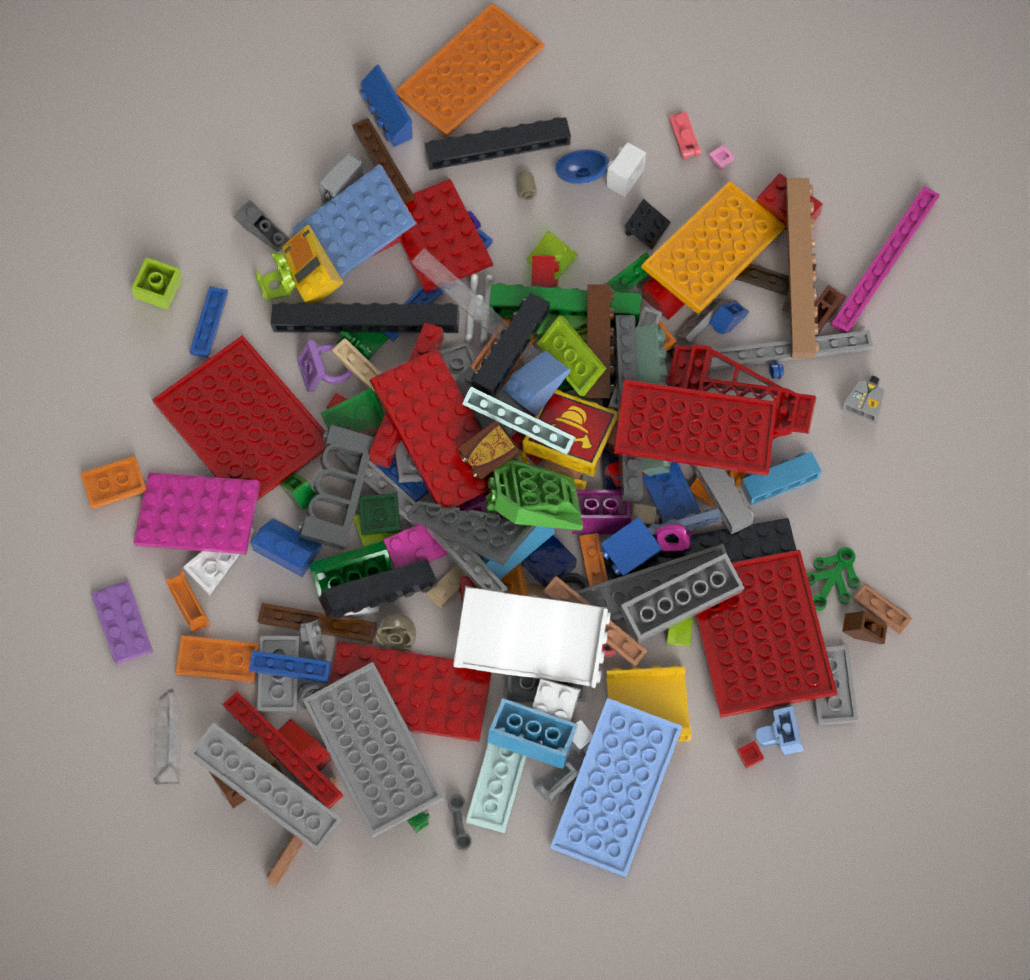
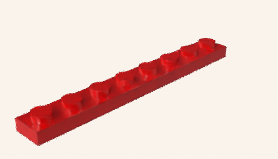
[222,691,343,809]

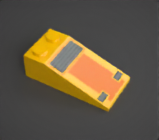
[282,225,344,304]

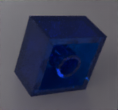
[522,535,577,588]

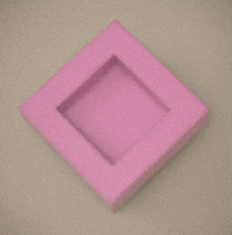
[709,145,735,170]

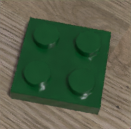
[359,493,401,536]

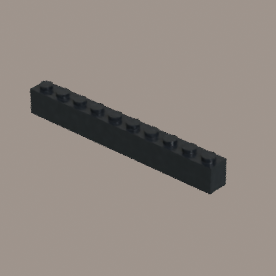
[271,302,460,333]

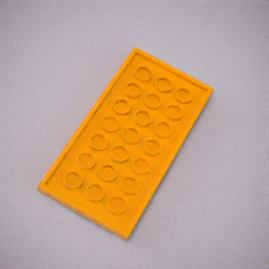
[641,181,786,315]

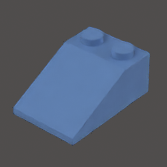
[502,351,571,416]

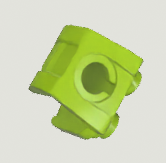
[255,252,296,300]

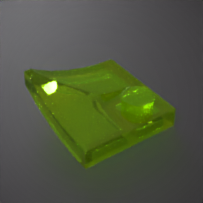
[526,231,578,279]

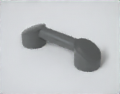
[448,794,472,851]

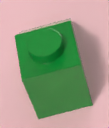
[280,473,316,510]

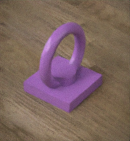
[297,340,352,392]

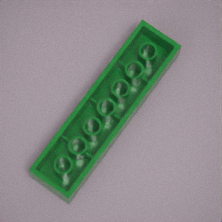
[490,283,641,328]

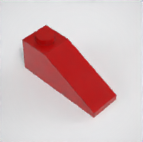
[278,719,331,771]

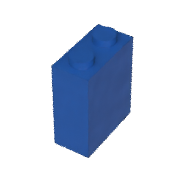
[600,517,662,576]

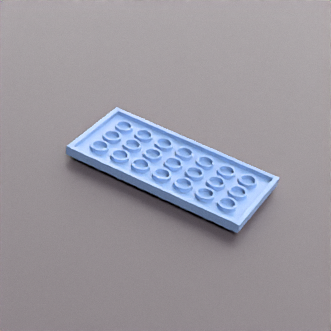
[550,698,683,878]

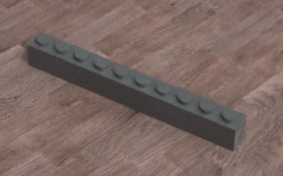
[613,315,643,501]

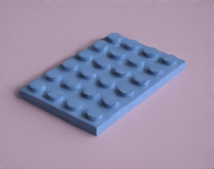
[292,164,417,278]

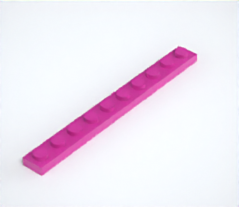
[831,186,940,333]

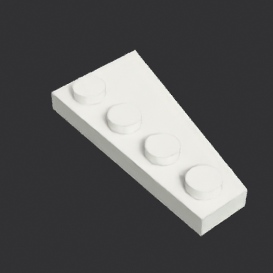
[183,528,255,596]

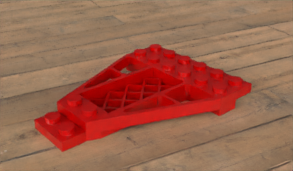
[669,344,816,438]

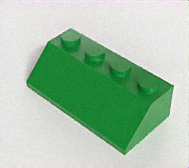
[309,541,392,606]

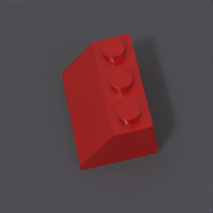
[641,278,685,320]

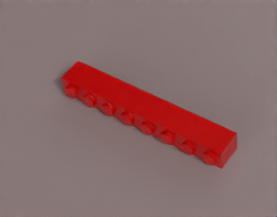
[368,323,444,468]

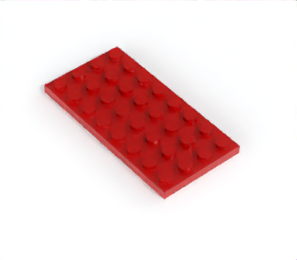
[370,349,493,509]
[614,379,777,476]
[329,641,492,742]

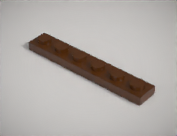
[352,118,415,204]
[258,603,377,643]

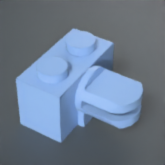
[756,706,804,755]

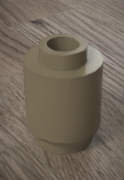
[516,171,537,200]

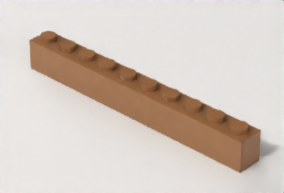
[786,178,819,359]

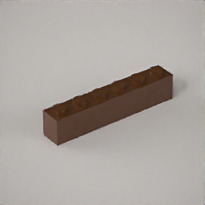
[587,284,614,399]

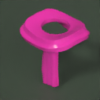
[655,524,693,551]

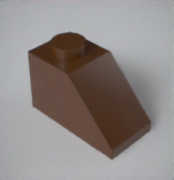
[842,611,888,644]

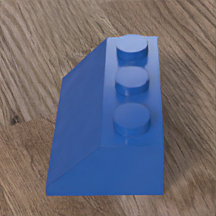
[251,518,323,578]

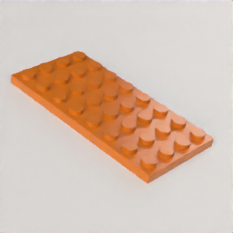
[395,3,544,138]

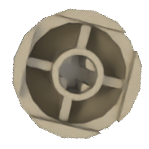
[376,614,416,651]

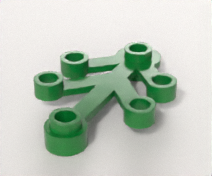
[807,547,860,612]

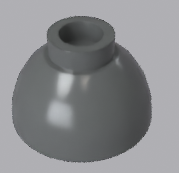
[298,683,323,709]

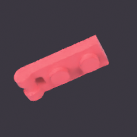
[669,111,701,159]

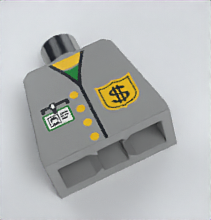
[842,376,884,424]

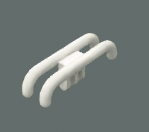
[465,274,493,344]

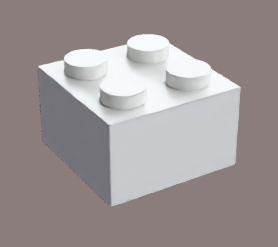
[606,142,646,197]
[532,679,581,722]

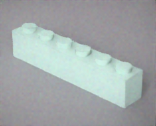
[462,387,576,455]

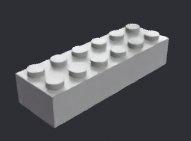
[619,553,744,643]

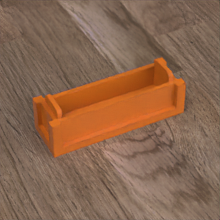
[165,571,210,634]

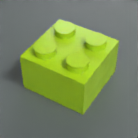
[131,257,183,310]

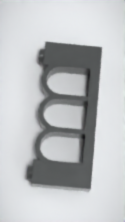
[297,425,375,550]

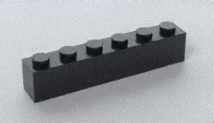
[471,292,550,398]
[318,559,436,619]

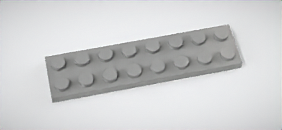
[188,722,342,853]

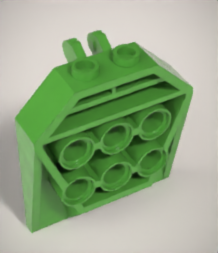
[486,460,583,531]

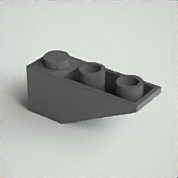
[232,200,290,252]

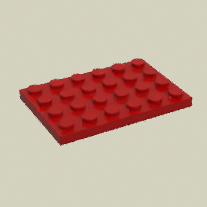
[400,178,493,294]

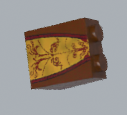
[459,421,523,480]

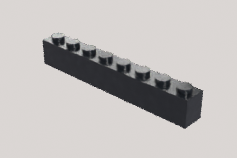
[424,117,571,171]

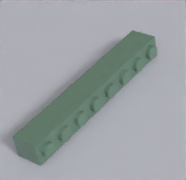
[635,323,672,476]

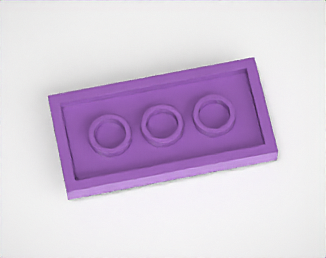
[91,580,153,665]

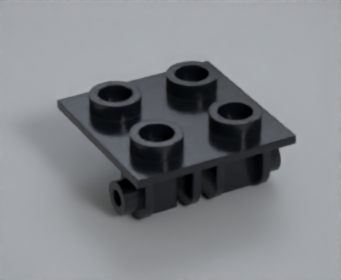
[624,199,671,250]

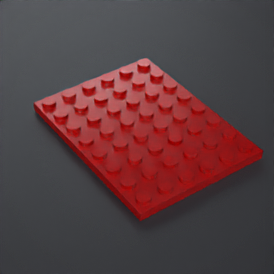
[152,335,327,501]
[696,550,837,718]

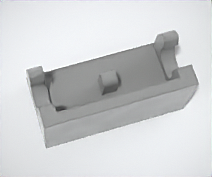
[535,760,579,805]

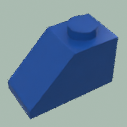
[709,300,749,334]

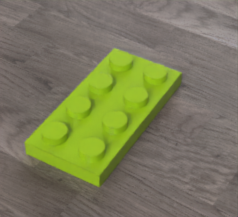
[537,316,607,396]

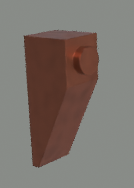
[814,285,847,337]

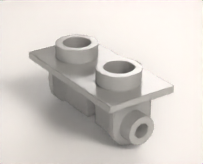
[299,620,327,660]

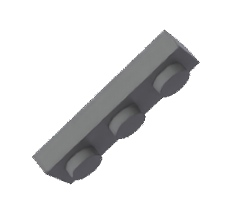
[675,299,725,343]

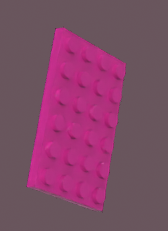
[133,472,260,555]

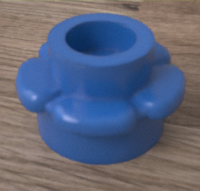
[769,361,784,379]

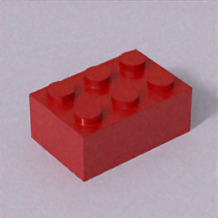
[756,173,823,230]

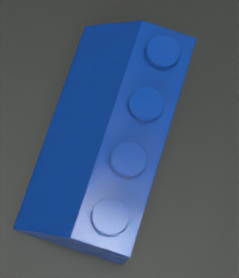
[359,64,413,147]

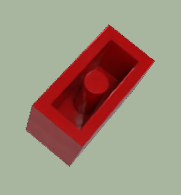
[531,255,559,288]

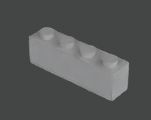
[694,465,754,534]

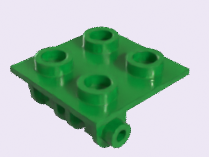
[336,330,389,361]

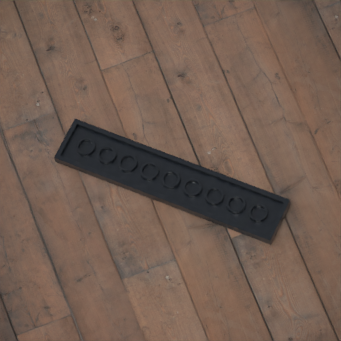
[603,518,797,581]

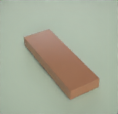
[853,584,912,634]

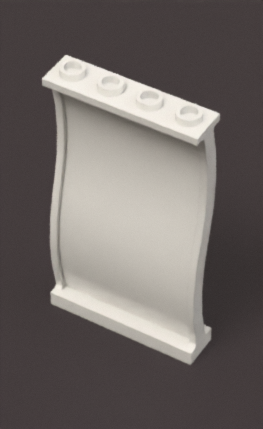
[453,586,610,688]

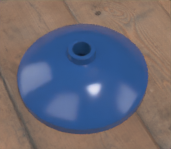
[555,150,609,184]

